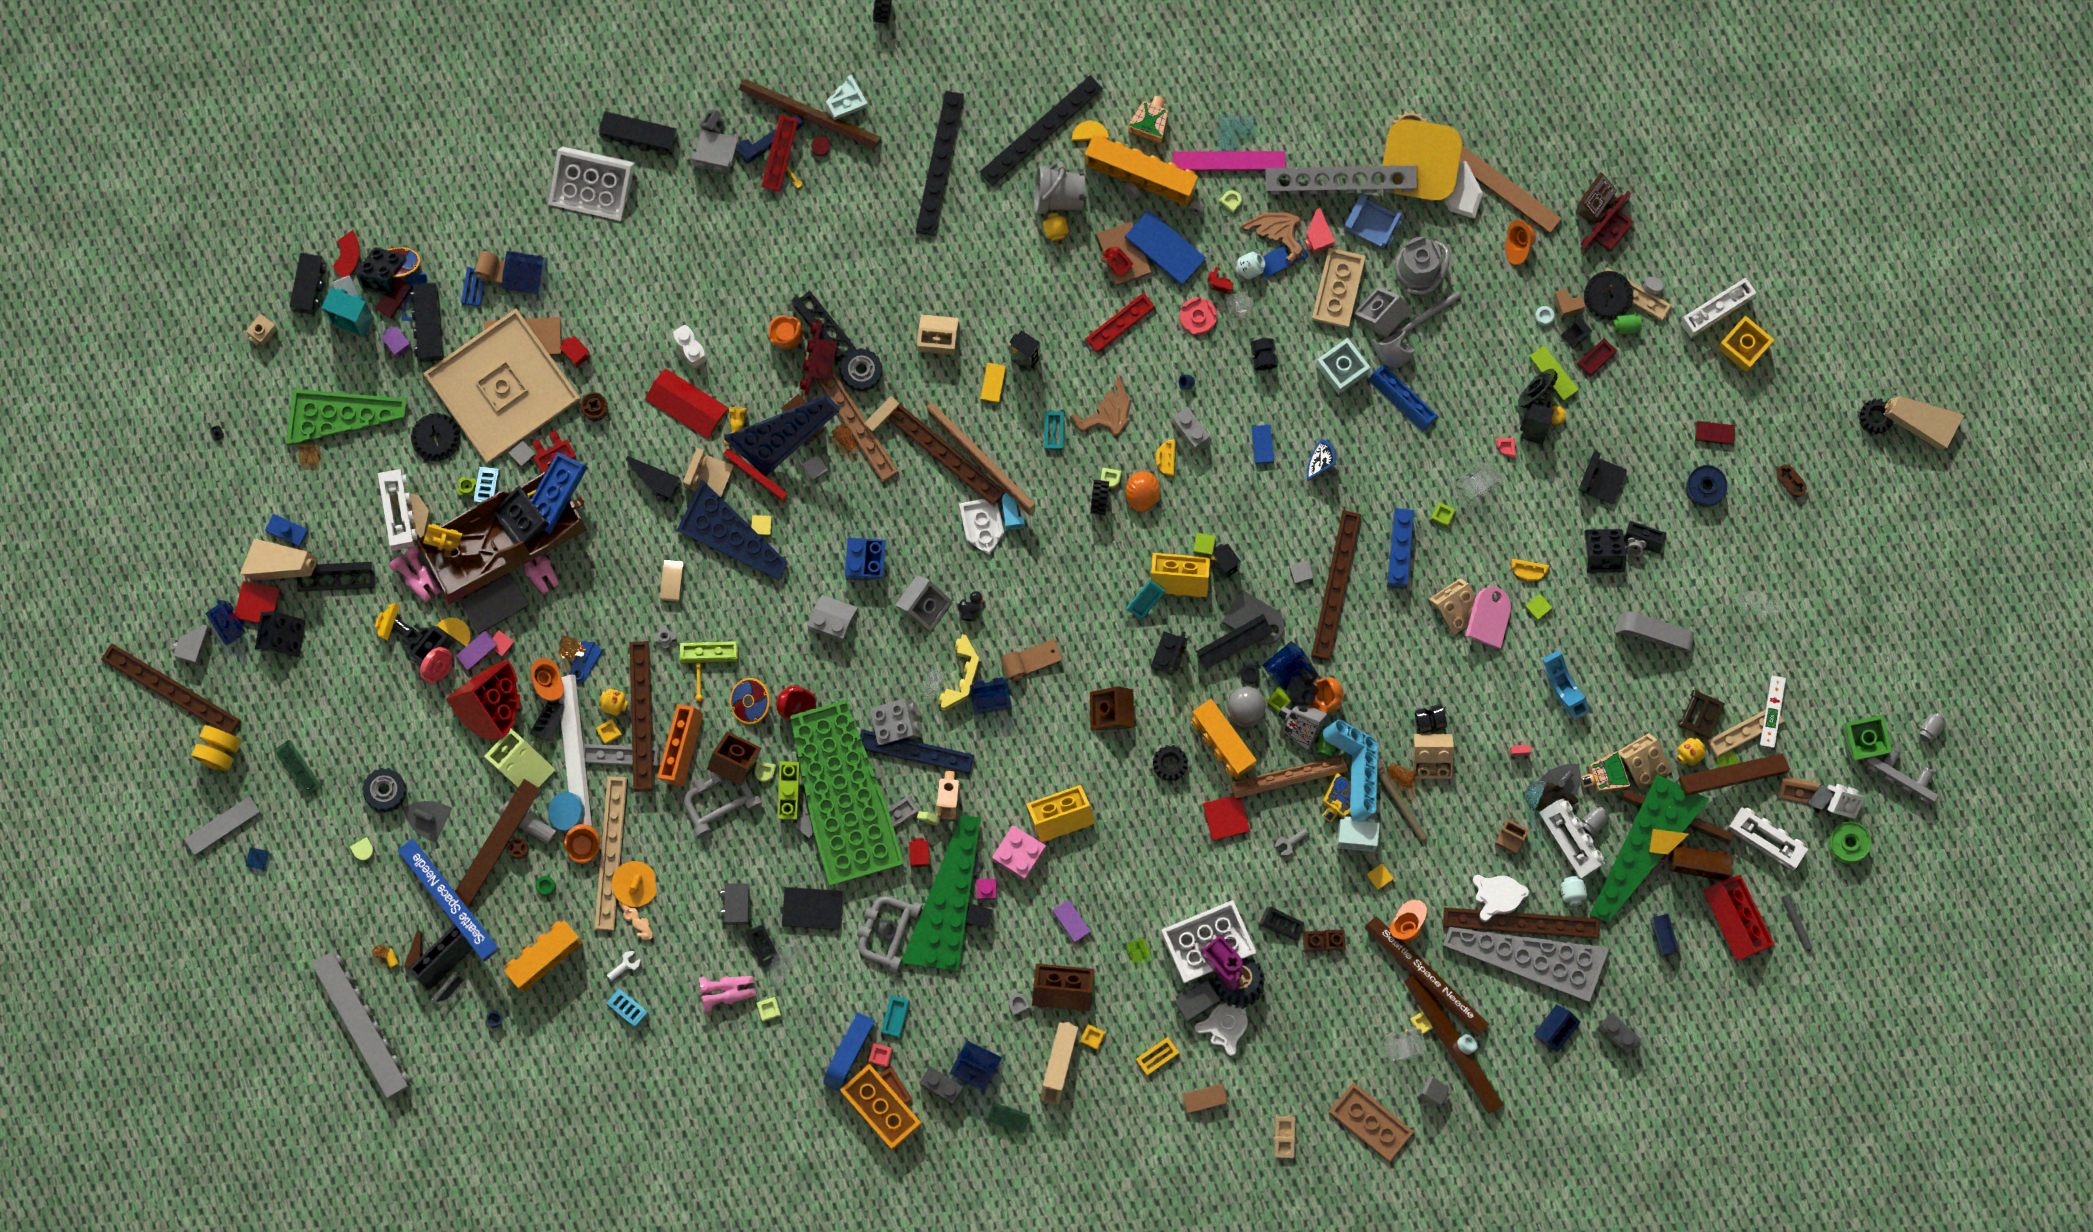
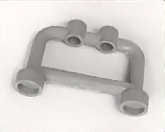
[684,772,762,838]
[857,896,923,973]

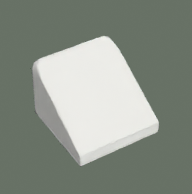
[332,276,358,297]

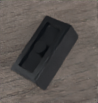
[1624,521,1666,554]

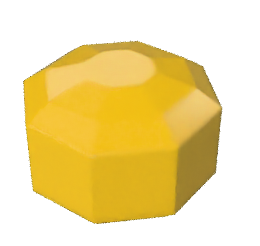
[1551,406,1566,425]

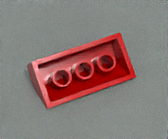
[1703,875,1775,961]

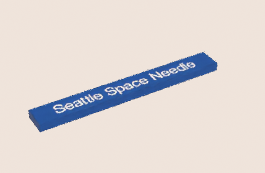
[398,838,500,962]

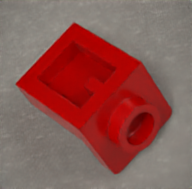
[1100,247,1133,277]
[1207,267,1234,295]

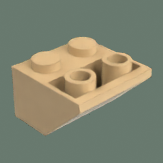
[917,315,959,355]
[1413,734,1454,779]

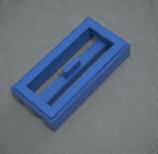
[461,267,485,307]

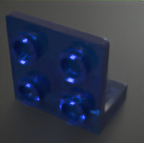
[501,251,547,295]
[970,677,1012,715]

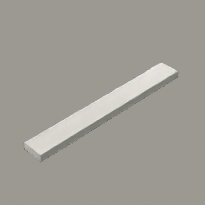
[559,675,592,826]

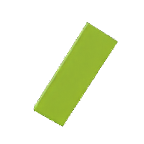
[1529,345,1579,402]
[680,641,738,663]

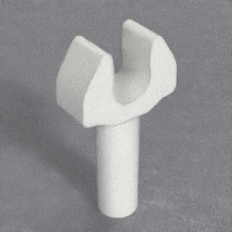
[607,951,641,981]

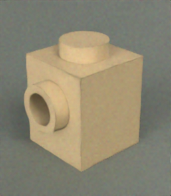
[246,314,278,347]

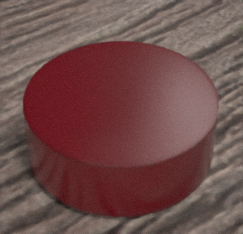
[811,137,830,156]

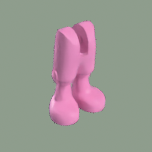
[388,545,441,603]
[524,555,560,595]
[698,976,756,1013]

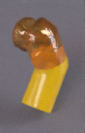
[372,945,399,968]

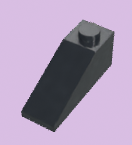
[626,456,681,503]

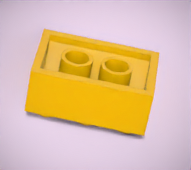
[1151,553,1210,597]
[1026,785,1096,843]

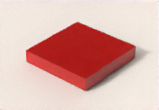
[234,581,281,624]
[1203,795,1250,841]

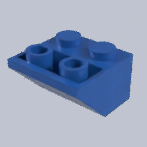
[845,538,886,581]

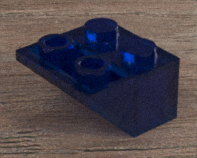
[1262,641,1319,692]
[950,1040,1002,1093]

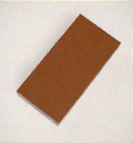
[879,1066,913,1104]

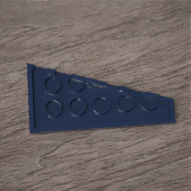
[724,395,841,477]
[677,480,788,580]

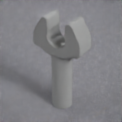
[1275,828,1309,856]

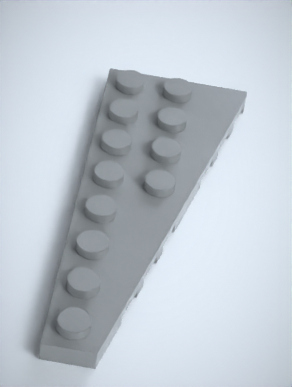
[1442,927,1609,1003]

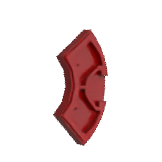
[333,230,360,278]

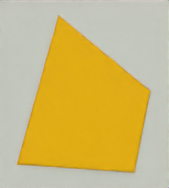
[1649,829,1689,854]

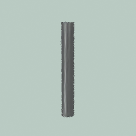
[1781,894,1813,951]

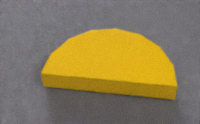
[1072,121,1109,141]
[1155,439,1175,477]
[1511,559,1549,582]
[375,603,400,641]
[436,618,471,647]

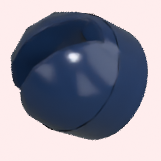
[1179,374,1195,390]
[486,1011,502,1028]

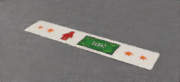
[1760,675,1786,747]

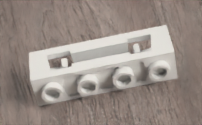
[1680,278,1756,338]
[378,469,417,551]
[1539,798,1605,878]
[1727,807,1808,871]

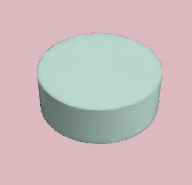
[1535,306,1555,326]
[1458,1034,1477,1055]

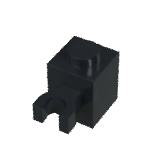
[1285,669,1319,706]

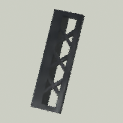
[791,291,856,362]
[297,562,375,592]
[1196,614,1273,670]

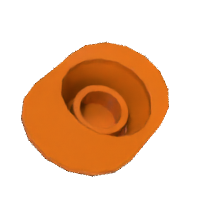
[1505,220,1536,265]
[530,658,564,701]
[1390,900,1427,944]

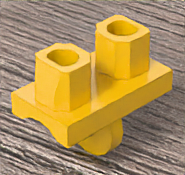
[423,524,462,551]

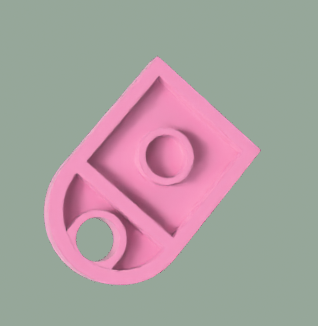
[1465,587,1511,649]

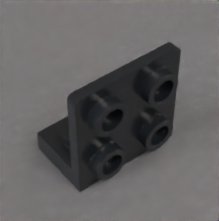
[355,247,406,296]
[1578,451,1627,504]
[1584,529,1627,573]
[255,611,305,657]
[1151,631,1188,675]

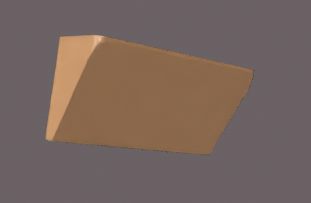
[1778,776,1821,804]

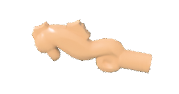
[618,901,653,940]

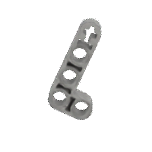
[1614,612,1695,652]

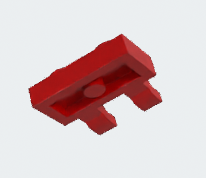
[532,430,577,473]

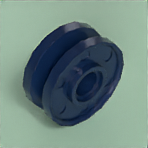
[1686,465,1728,507]

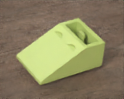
[484,728,555,788]

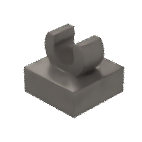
[700,110,725,132]

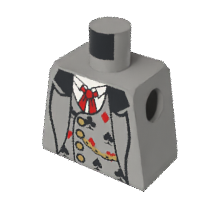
[1278,705,1327,750]

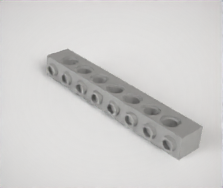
[1265,165,1418,195]

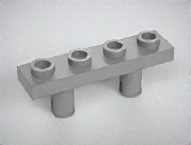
[1864,747,1938,805]

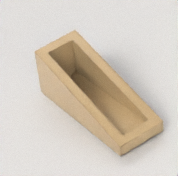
[865,396,900,431]

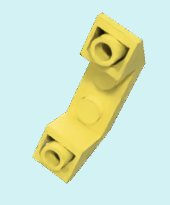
[938,634,979,711]

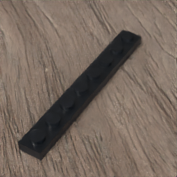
[980,75,1103,186]
[916,90,964,236]

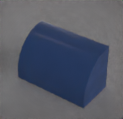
[1650,914,1680,958]
[1533,1004,1581,1053]

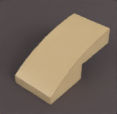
[660,560,684,602]
[1274,1116,1295,1158]

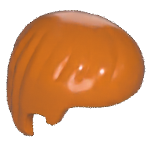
[768,315,804,350]
[1125,471,1160,512]
[1307,677,1344,715]
[564,824,600,864]

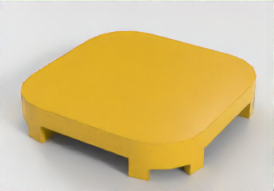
[1381,119,1463,200]

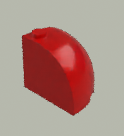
[446,659,520,740]

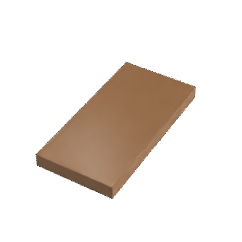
[484,317,562,356]
[1328,1082,1414,1163]

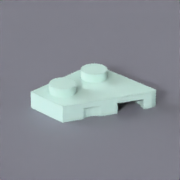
[825,75,868,120]

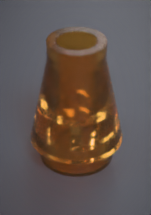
[831,423,857,452]
[1386,762,1416,788]

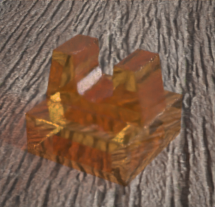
[558,636,586,660]

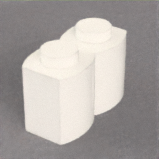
[673,325,706,368]

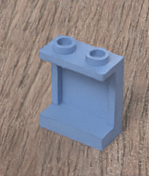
[1344,193,1403,249]

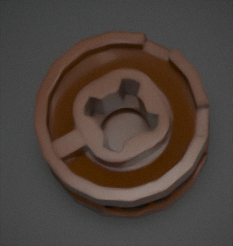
[581,392,608,421]

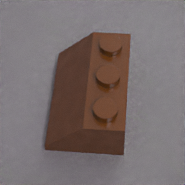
[1668,844,1732,881]
[1032,964,1094,1011]

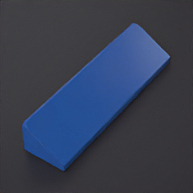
[1368,365,1438,432]

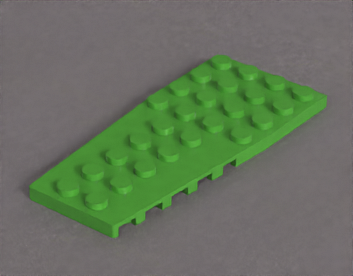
[790,700,904,886]

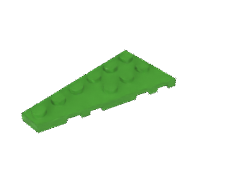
[286,389,407,446]

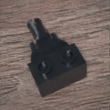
[1520,387,1554,445]
[392,618,453,667]

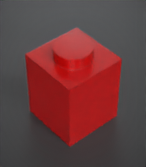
[560,335,591,368]
[909,838,930,868]

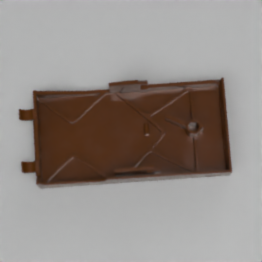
[417,462,587,603]

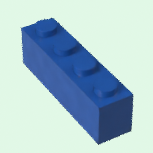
[1387,508,1414,589]

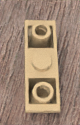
[389,492,431,539]

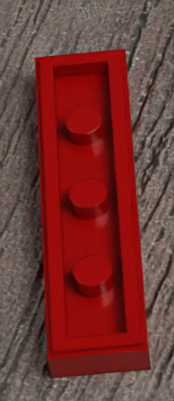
[761,114,799,192]
[1085,293,1155,353]
[723,449,788,503]

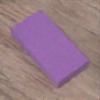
[456,631,498,670]
[1053,900,1091,943]

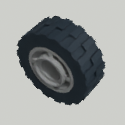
[841,348,882,392]
[362,768,406,813]

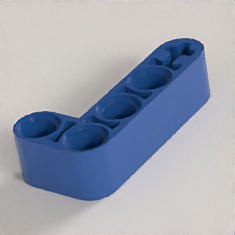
[823,1012,875,1092]

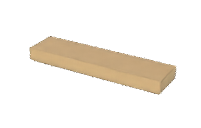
[1605,267,1672,322]
[1707,710,1784,758]

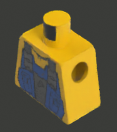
[1322,773,1351,823]

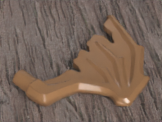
[1239,210,1303,264]
[1070,376,1131,436]

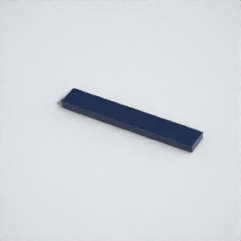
[860,729,974,774]

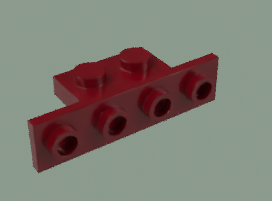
[1581,191,1634,255]
[799,318,837,395]

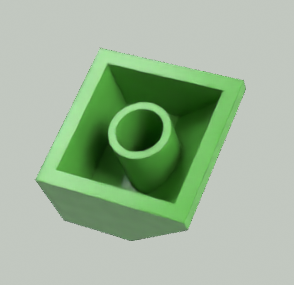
[1842,715,1893,761]

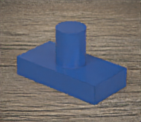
[265,514,308,547]

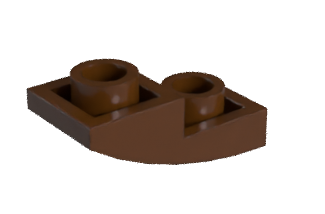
[1303,930,1346,952]

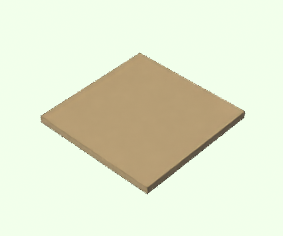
[423,308,581,464]

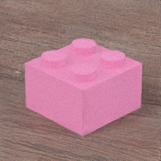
[992,825,1046,881]

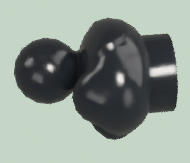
[958,591,984,622]

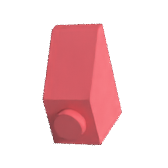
[1304,208,1335,255]

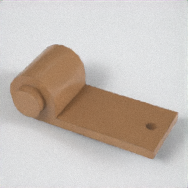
[474,251,535,291]
[1000,639,1062,682]

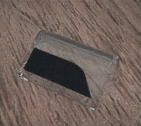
[430,972,468,1012]

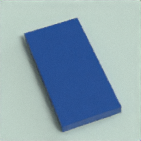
[1124,210,1206,286]
[531,452,588,534]

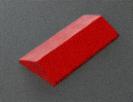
[645,368,728,439]

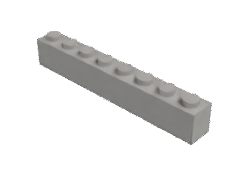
[311,952,410,1100]

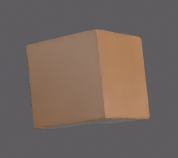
[1553,288,1586,319]
[1495,819,1529,855]

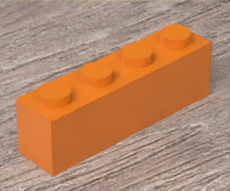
[657,704,704,787]

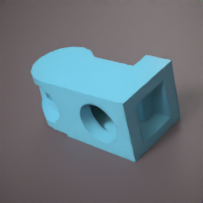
[1002,493,1025,530]

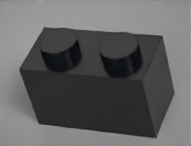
[1211,543,1241,580]

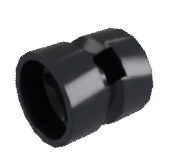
[1250,338,1278,371]
[1414,704,1447,734]

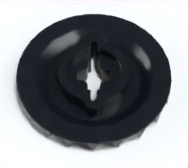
[1584,271,1634,320]
[1518,369,1558,408]
[411,412,461,461]

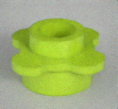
[457,477,477,497]

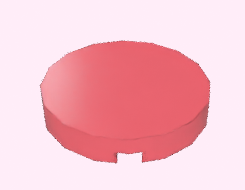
[1179,297,1217,335]
[420,647,453,684]

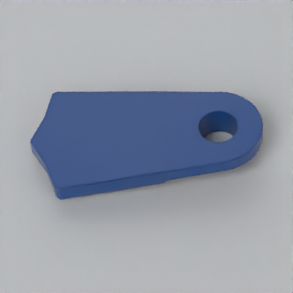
[569,641,603,684]

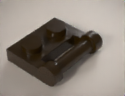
[1677,690,1725,739]

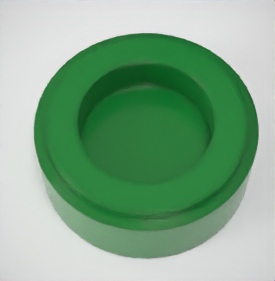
[536,876,556,896]

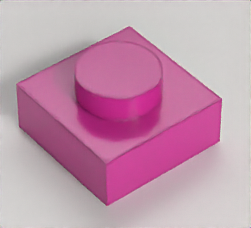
[976,879,997,900]

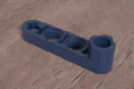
[735,115,805,164]

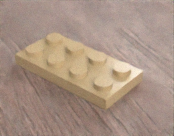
[1312,248,1366,328]

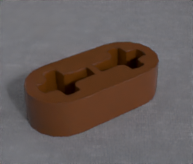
[1776,465,1807,498]

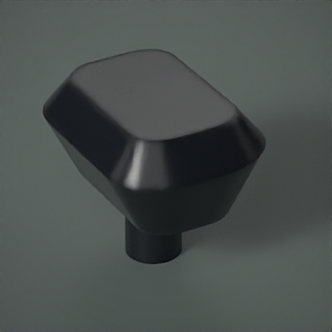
[210,425,224,440]

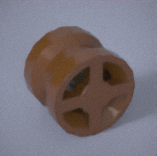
[508,838,529,859]

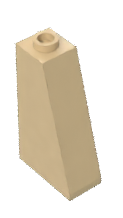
[1884,396,1964,450]
[240,539,318,581]
[1040,1022,1078,1105]

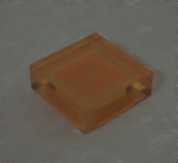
[299,444,319,464]

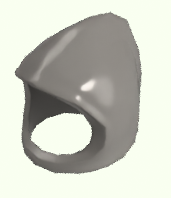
[1372,330,1415,369]

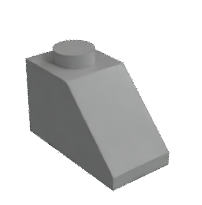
[172,625,211,665]
[1419,1075,1450,1107]

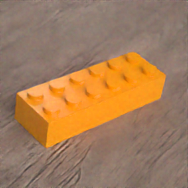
[1084,134,1198,207]

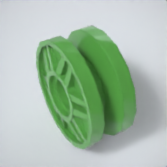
[1828,822,1871,865]

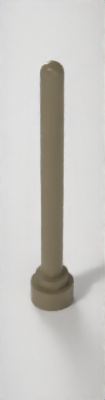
[1377,760,1427,842]

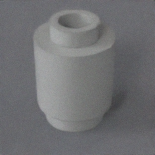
[1919,713,1946,743]
[1582,807,1609,836]

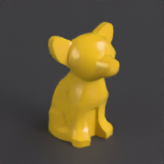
[724,407,747,445]

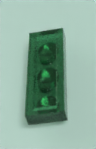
[273,739,322,798]

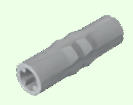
[499,801,557,845]

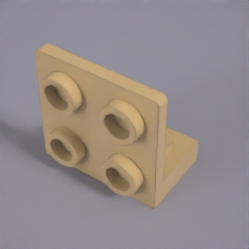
[683,448,733,497]
[1429,578,1476,635]
[1619,733,1672,790]

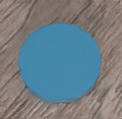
[548,792,585,831]

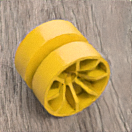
[191,725,242,772]

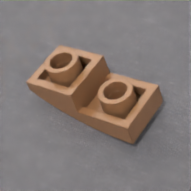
[1183,1083,1228,1113]

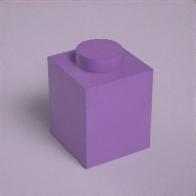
[381,326,412,359]

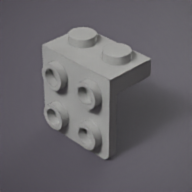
[691,130,738,173]
[871,698,922,745]

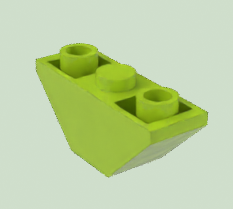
[777,761,800,820]

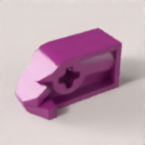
[1201,935,1242,990]

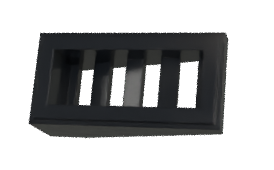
[530,701,564,741]
[1259,906,1304,940]
[745,924,780,968]

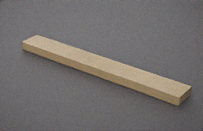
[594,776,627,931]

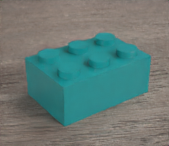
[321,288,374,337]

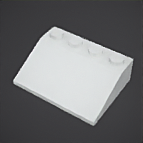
[548,147,635,221]
[1161,900,1256,983]

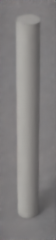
[1395,291,1462,333]

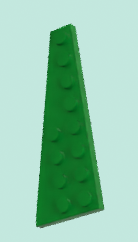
[1590,774,1709,923]
[902,815,981,972]

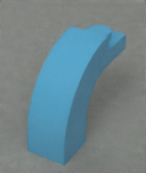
[1542,650,1590,720]

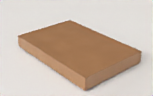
[1096,221,1151,286]

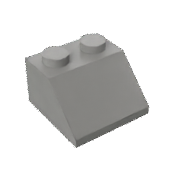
[1353,287,1411,338]
[895,575,952,632]
[807,595,857,643]

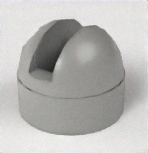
[1188,200,1204,216]

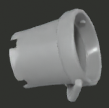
[1034,161,1085,214]
[1394,237,1450,295]

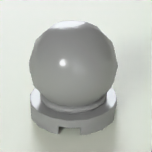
[1227,686,1266,728]

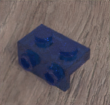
[205,600,246,646]

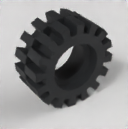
[873,0,892,24]
[1859,398,1894,435]
[1090,479,1109,515]
[1153,745,1188,781]

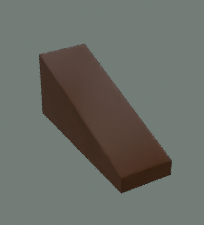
[404,931,422,968]

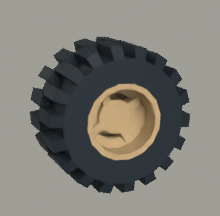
[1215,957,1264,1008]

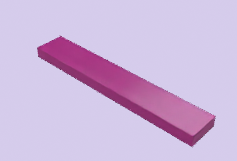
[1173,151,1285,171]

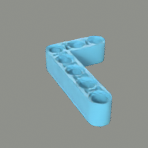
[1323,720,1378,822]

